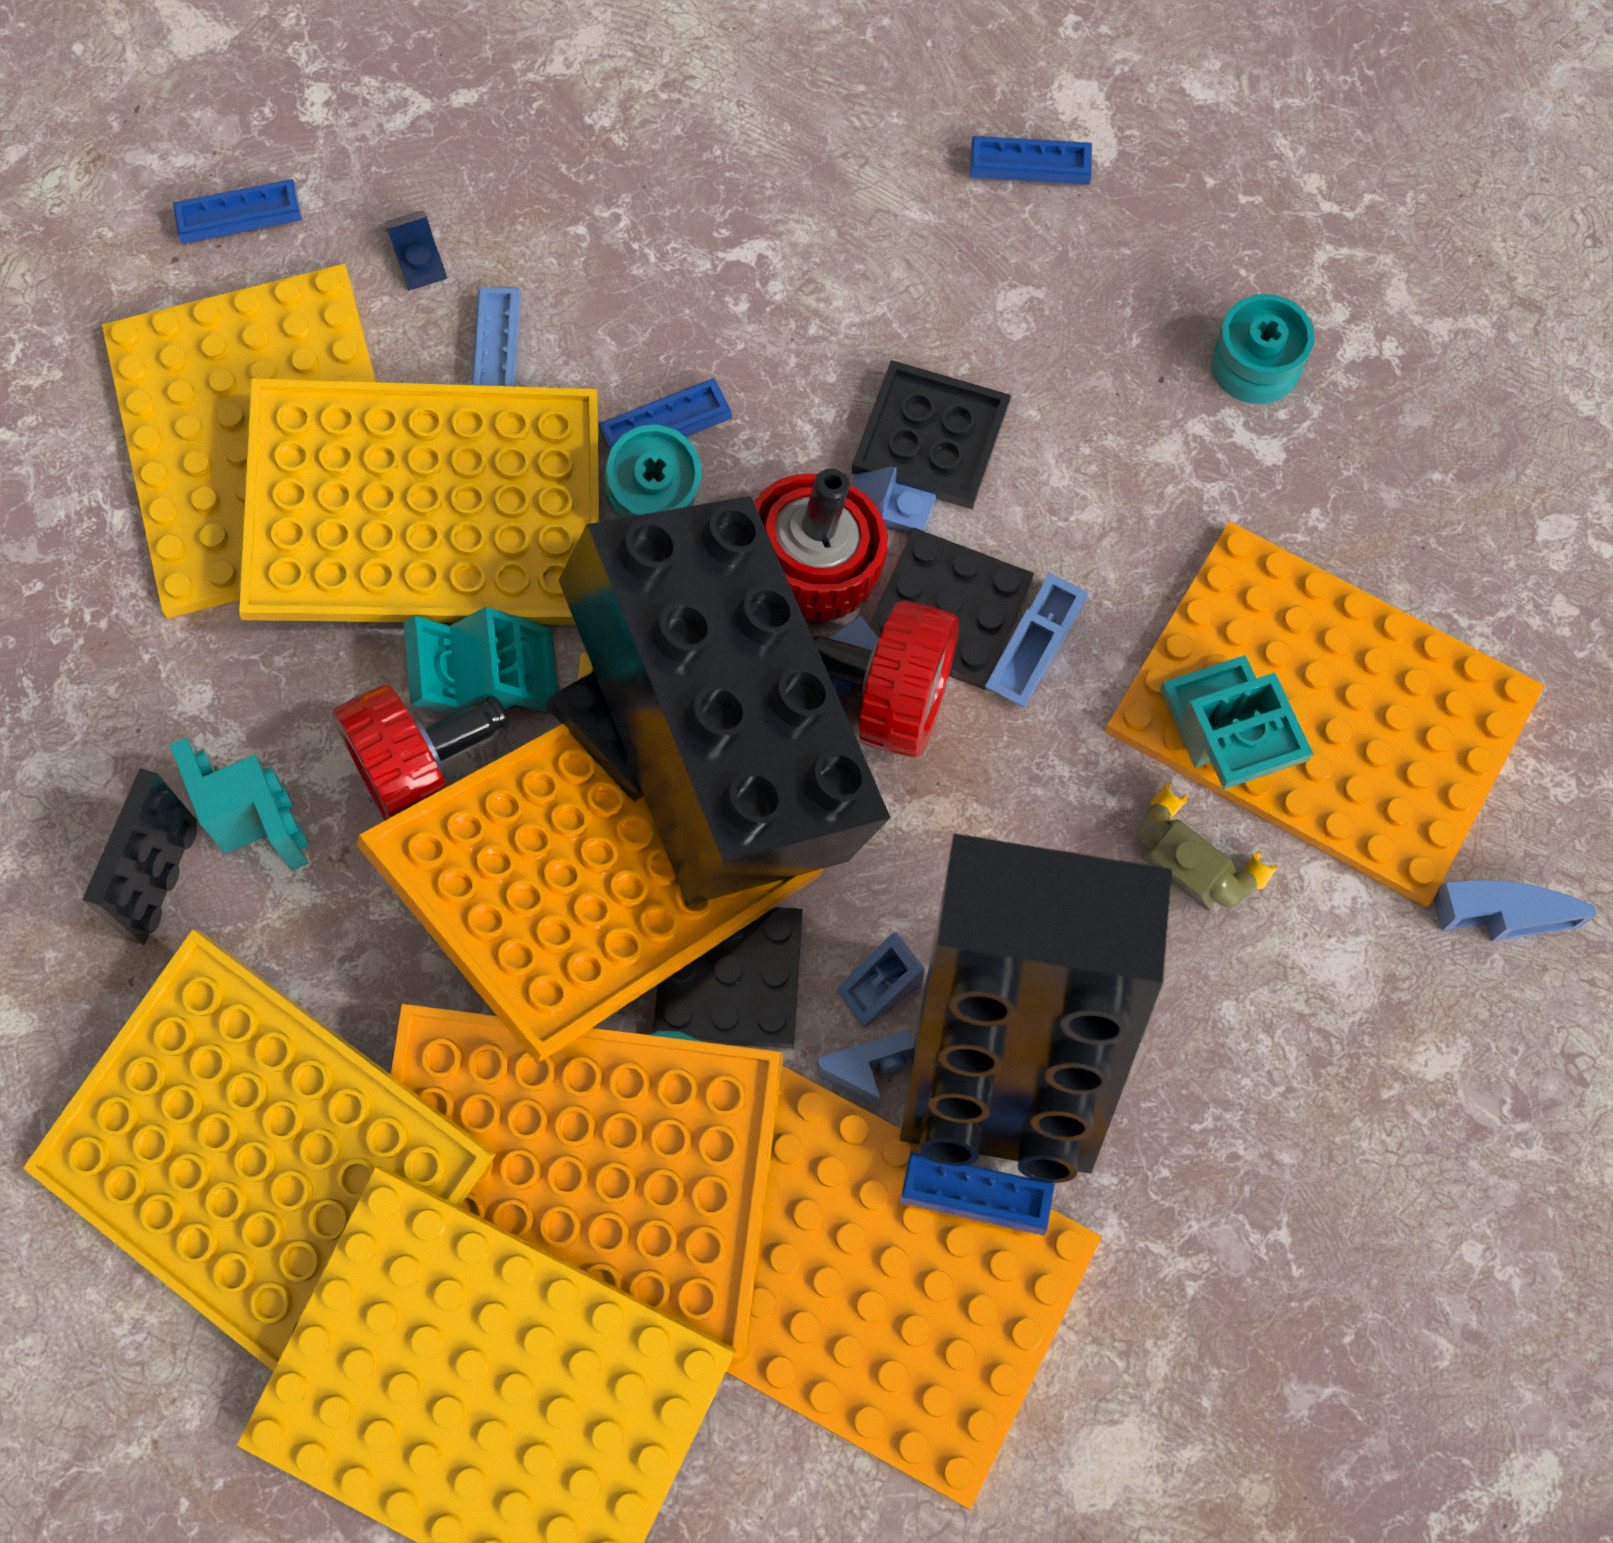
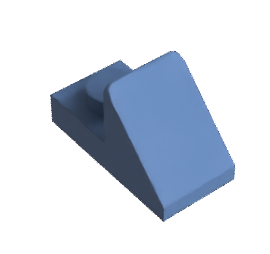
[852,466,936,535]
[817,1030,914,1107]

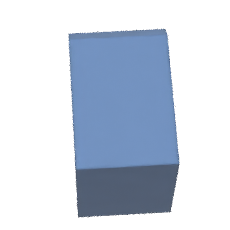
[836,932,925,1026]

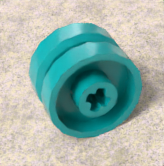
[1211,294,1315,404]
[604,424,702,518]

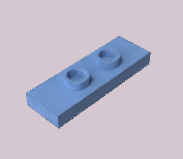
[472,287,521,387]

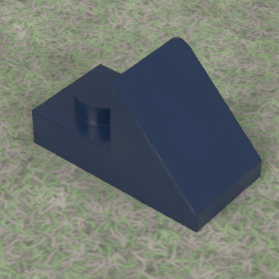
[385,210,447,291]

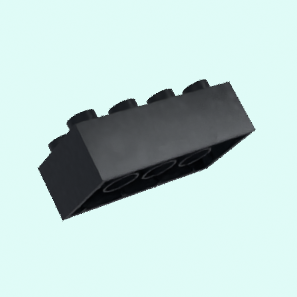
[558,496,891,906]
[900,833,1172,1183]

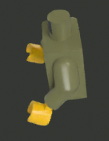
[1136,783,1278,910]

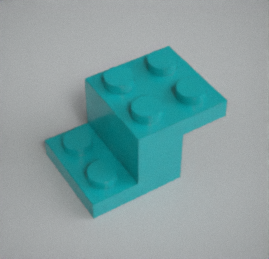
[403,606,558,715]
[1160,655,1313,790]
[170,738,310,871]

